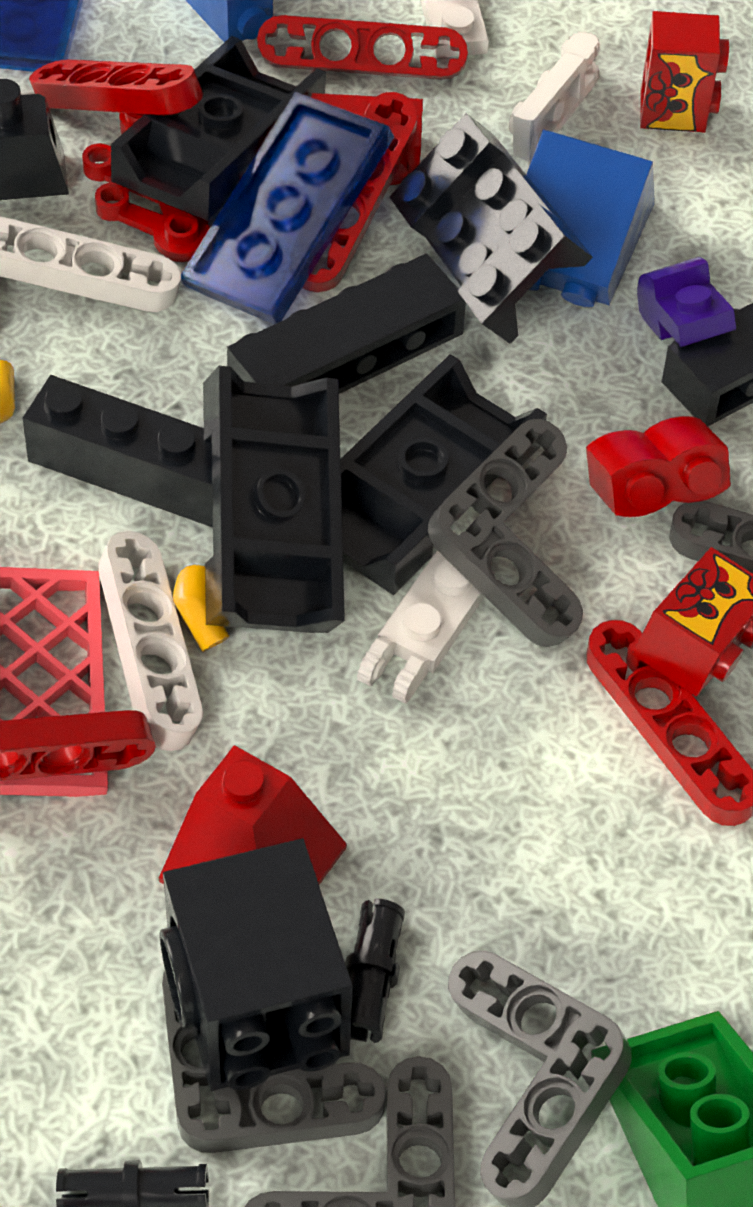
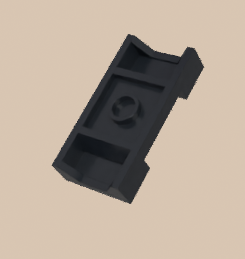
[111,36,326,221]
[389,113,593,344]
[340,354,547,595]
[203,365,345,633]

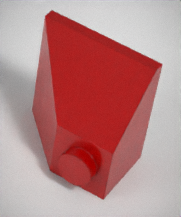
[159,745,347,885]

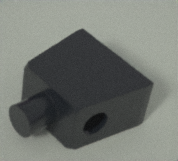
[0,79,69,200]

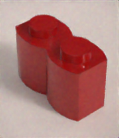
[586,416,731,517]

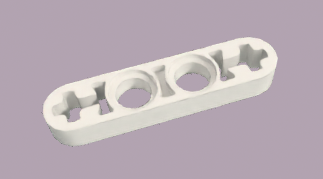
[0,216,181,312]
[98,531,203,751]

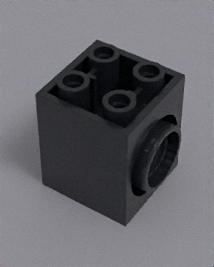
[159,838,352,1091]

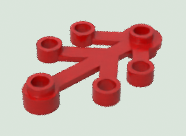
[82,113,240,262]

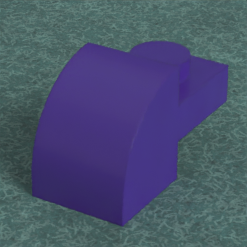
[637,257,736,347]

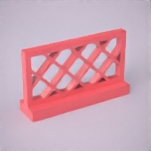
[0,567,108,797]

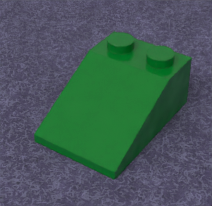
[591,1011,753,1207]

